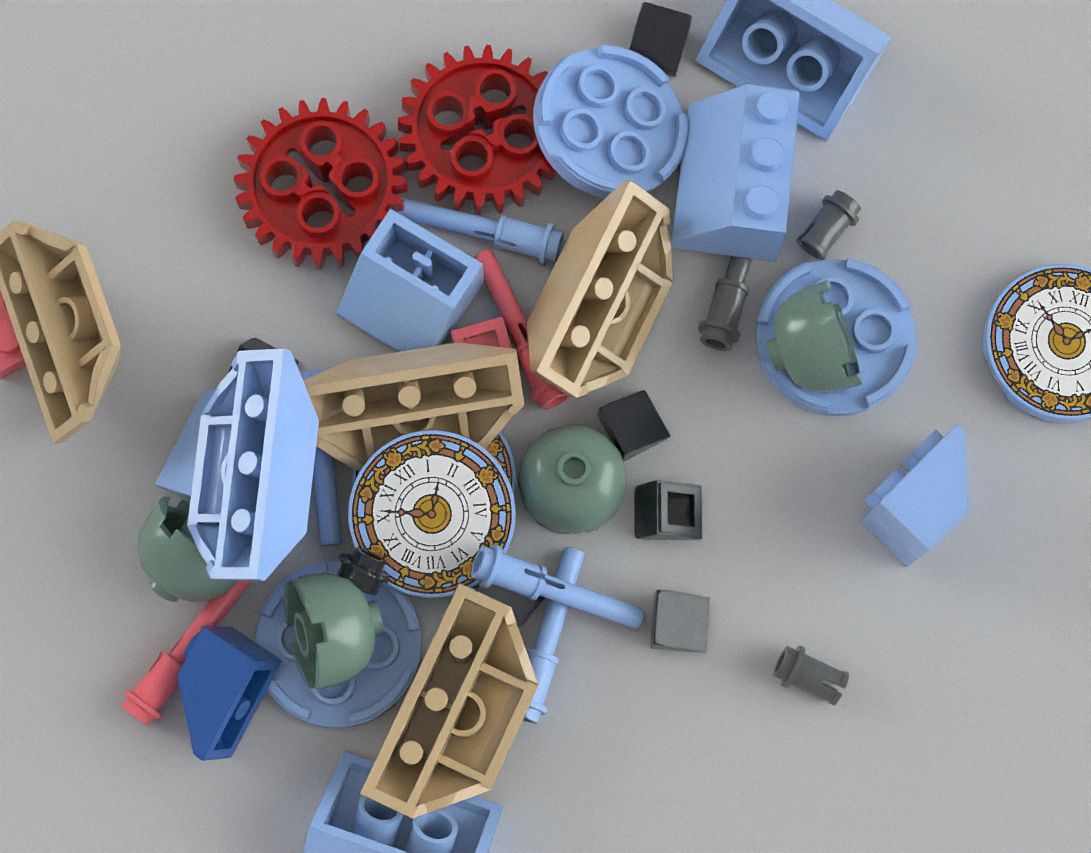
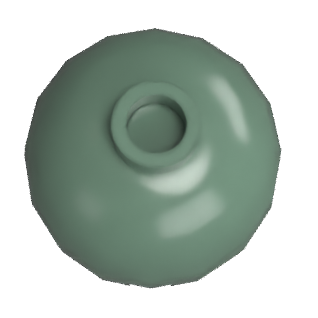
[766,280,863,394]
[518,424,627,534]
[137,496,238,602]
[284,573,383,689]

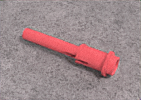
[474,249,570,410]
[121,581,252,726]

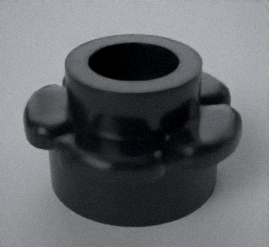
[336,547,390,595]

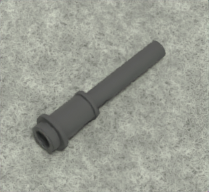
[698,256,752,351]

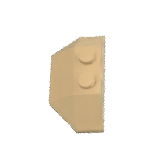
[526,180,673,398]
[0,221,121,444]
[303,342,524,472]
[360,583,539,819]

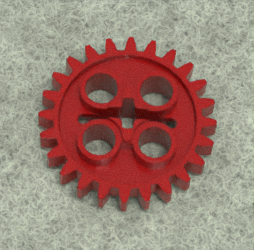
[398,44,556,215]
[233,98,408,270]

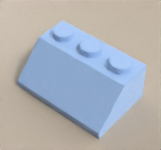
[695,0,893,141]
[671,84,800,262]
[303,751,503,853]

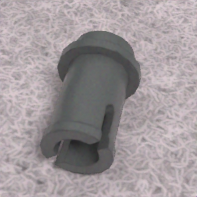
[796,190,861,260]
[773,646,849,706]

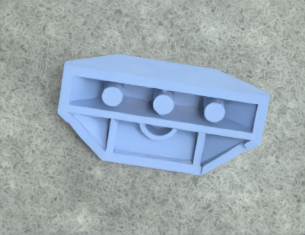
[187,348,319,581]

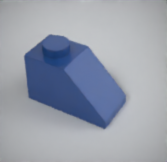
[177,626,282,761]

